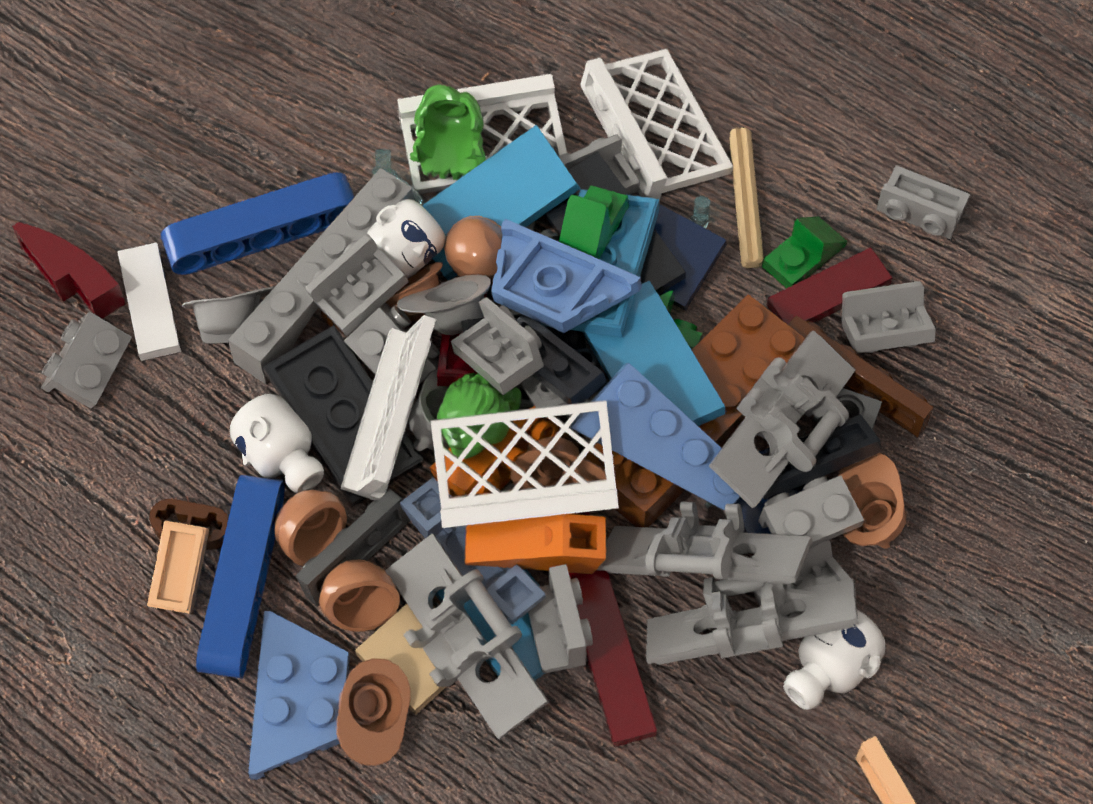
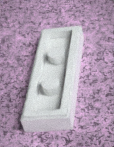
[117,242,181,361]

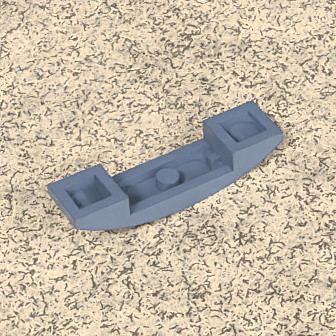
[400,477,546,625]

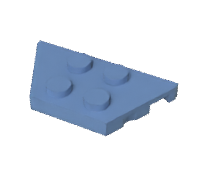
[492,219,642,333]
[248,611,350,780]

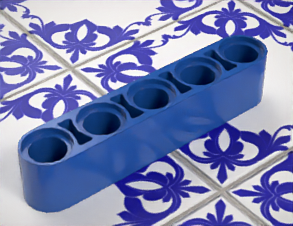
[161,172,355,275]
[196,475,285,679]

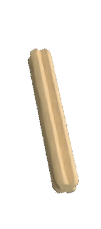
[729,128,763,269]

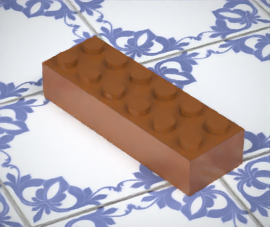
[584,294,805,528]

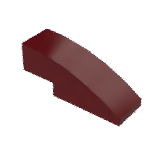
[12,222,126,319]

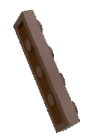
[788,315,934,438]

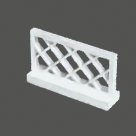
[580,49,733,200]
[398,74,567,195]
[340,315,436,500]
[431,400,619,528]

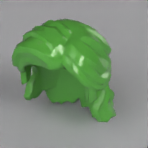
[410,85,486,180]
[437,373,521,459]

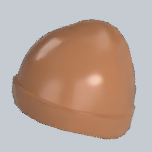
[444,216,503,286]
[274,489,347,566]
[319,559,400,632]

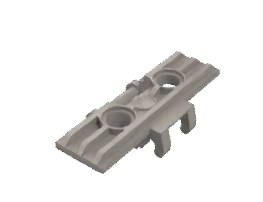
[709,330,855,508]
[597,501,812,584]
[385,533,549,740]
[646,577,858,665]

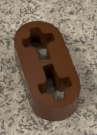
[149,499,228,550]

